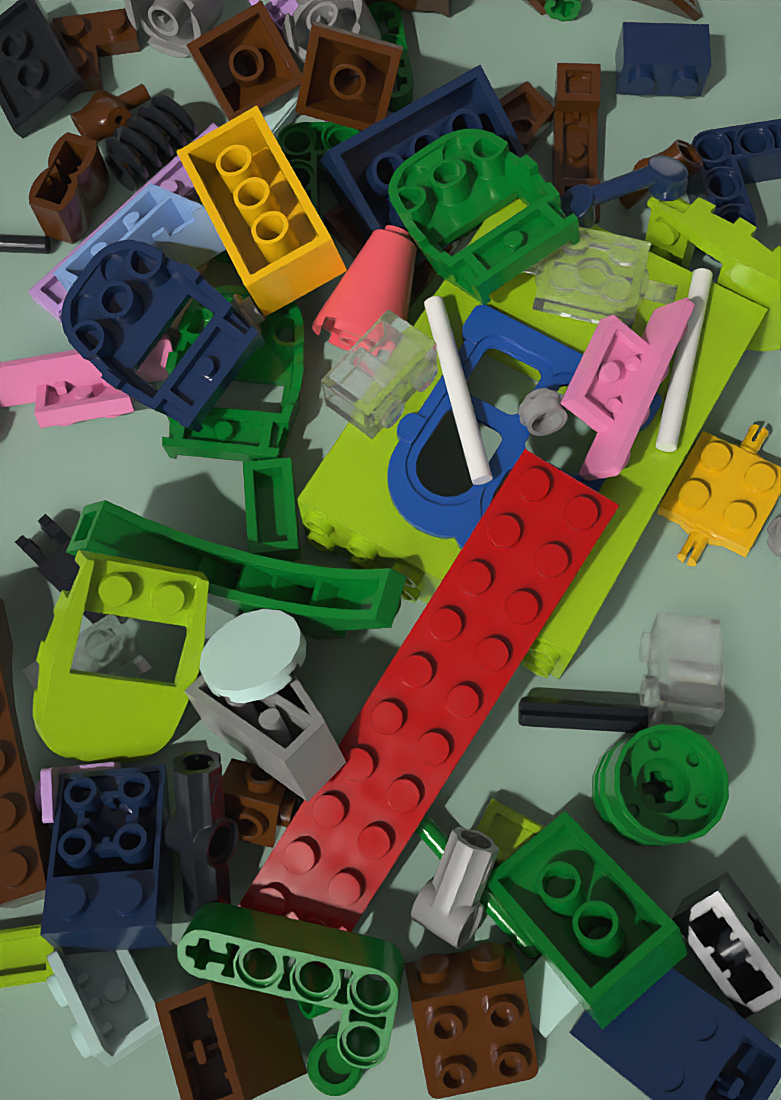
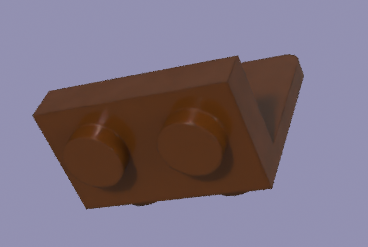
[404,941,539,1099]

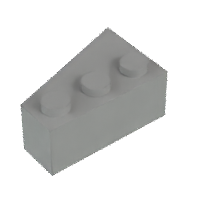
[184,672,346,802]

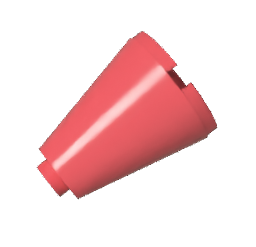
[312,225,417,363]

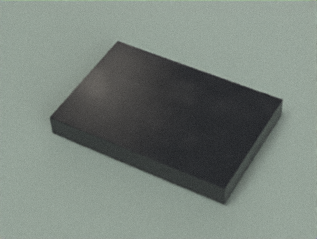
[0,0,88,138]

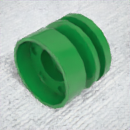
[592,724,729,847]

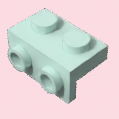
[47,950,162,1068]

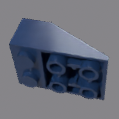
[40,765,174,955]
[569,968,781,1100]

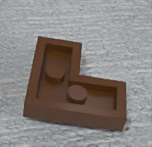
[52,8,141,93]

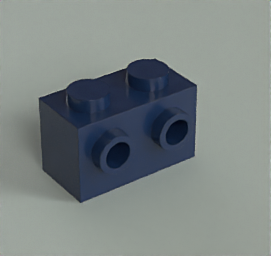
[615,22,711,97]

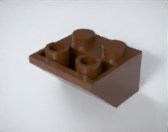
[155,981,308,1100]

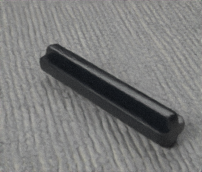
[518,697,672,733]

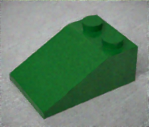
[486,811,687,1030]

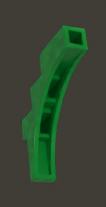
[66,500,406,640]

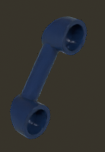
[560,155,688,234]

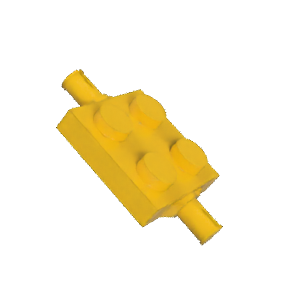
[657,424,781,566]

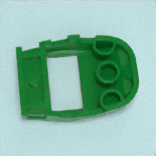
[388,129,580,305]
[162,285,304,462]

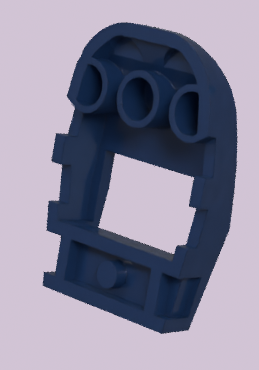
[61,240,266,433]

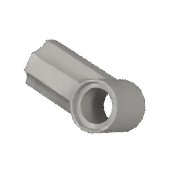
[411,826,500,950]

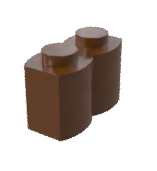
[29,132,110,244]

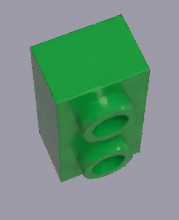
[243,457,301,561]

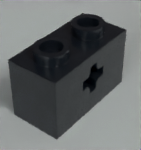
[672,872,781,1019]

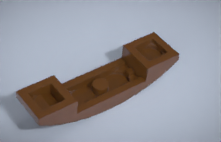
[552,63,601,224]

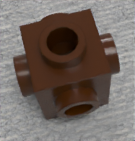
[223,758,298,848]

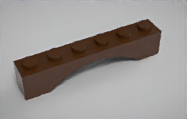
[0,598,52,909]

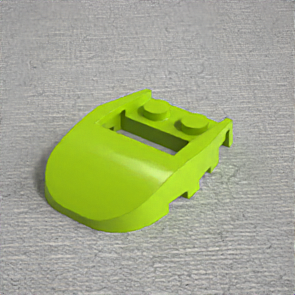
[644,196,781,351]
[32,550,209,764]

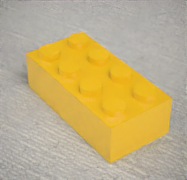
[176,106,347,317]

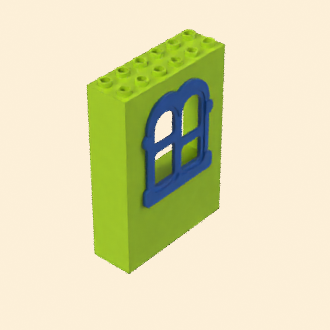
[297,198,768,679]

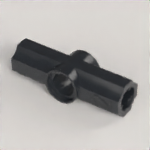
[165,749,240,917]

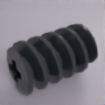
[100,94,198,191]

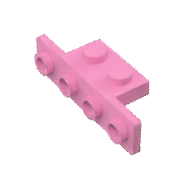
[561,297,695,481]
[0,334,174,428]

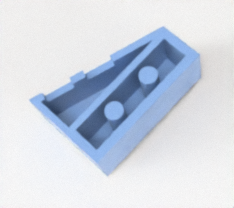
[53,183,226,292]

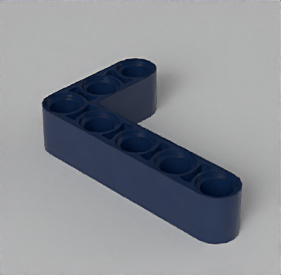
[686,119,781,263]

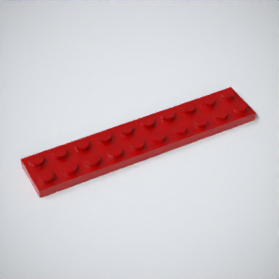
[238,449,620,968]

